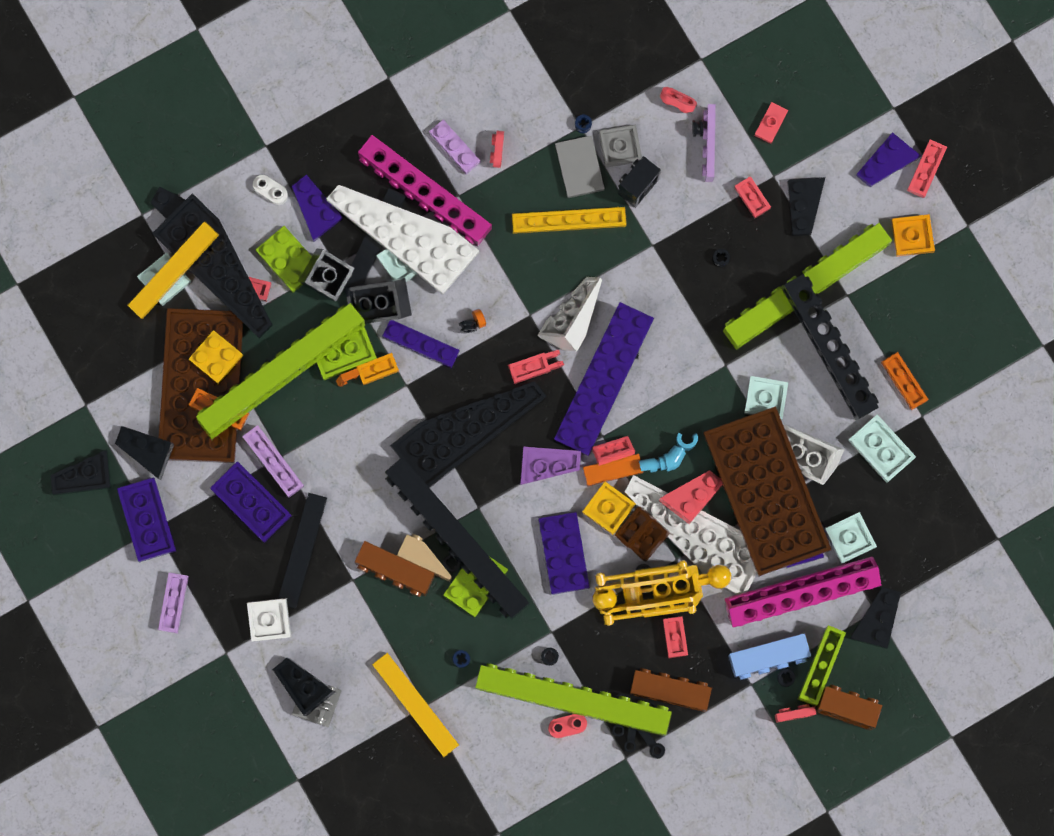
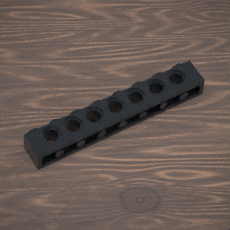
[781,274,879,420]

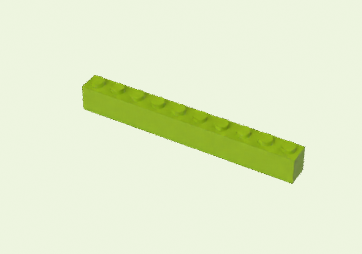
[723,223,892,350]
[196,303,365,439]
[475,663,672,736]

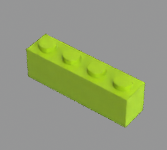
[797,625,846,707]

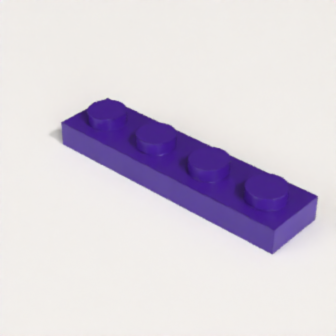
[382,320,460,368]

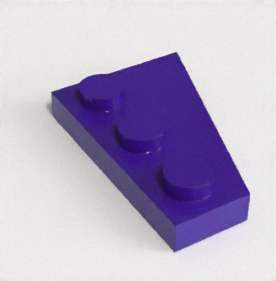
[856,132,921,187]
[292,175,343,242]

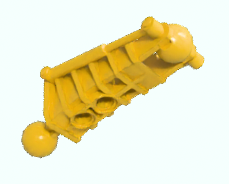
[592,560,731,626]

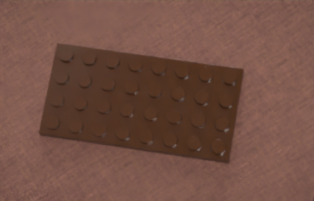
[159,308,244,463]
[703,406,831,577]

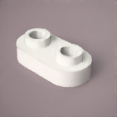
[253,175,288,205]

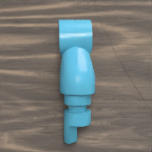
[639,433,698,473]

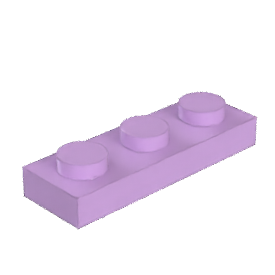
[429,120,480,174]
[158,573,189,634]

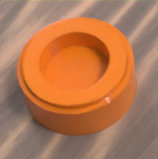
[472,309,486,329]

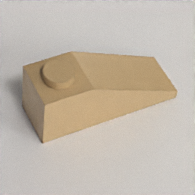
[397,534,452,582]

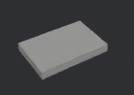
[555,135,605,198]

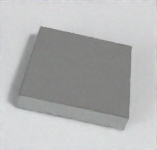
[599,124,642,168]

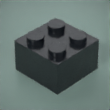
[618,156,661,208]
[298,248,355,301]

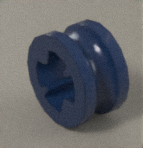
[575,115,592,133]
[453,650,470,668]

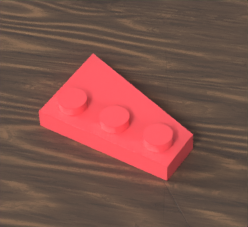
[659,470,723,524]

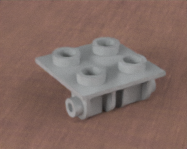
[292,685,342,727]

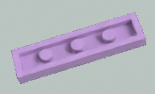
[702,104,716,182]
[242,425,304,498]

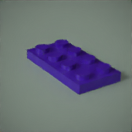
[210,461,292,543]
[117,477,176,563]
[538,512,590,595]

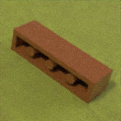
[355,541,435,597]
[630,668,712,712]

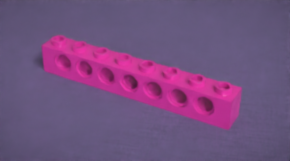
[358,135,492,246]
[724,557,881,628]

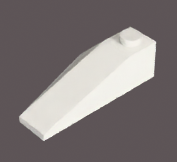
[538,277,602,351]
[782,423,844,485]

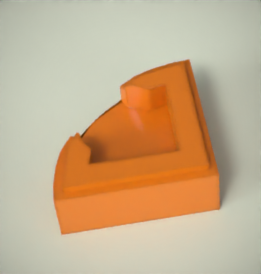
[336,368,360,387]

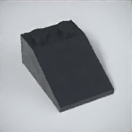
[345,278,412,324]

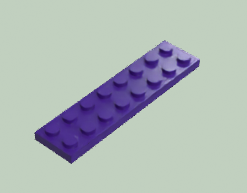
[554,302,654,456]

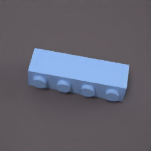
[728,633,811,680]

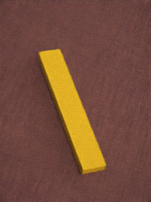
[512,207,626,234]
[128,221,219,319]
[372,653,459,757]

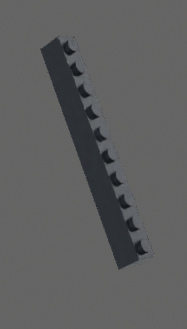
[385,457,529,620]

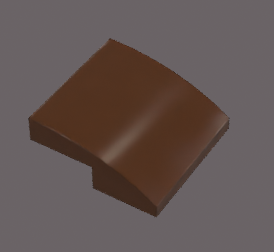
[615,506,670,562]

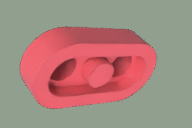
[660,87,697,113]
[490,130,504,168]
[548,714,587,738]

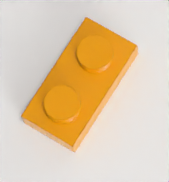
[356,353,399,385]

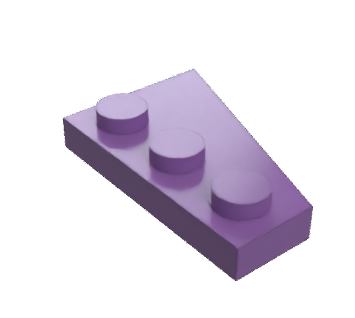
[521,447,581,485]

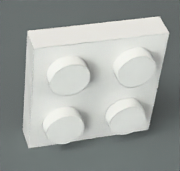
[247,598,291,642]

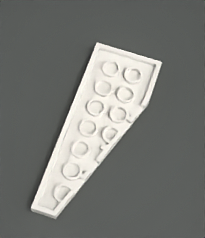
[326,185,479,295]
[624,475,757,595]

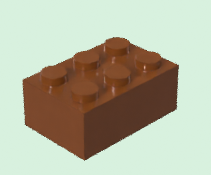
[815,685,883,731]

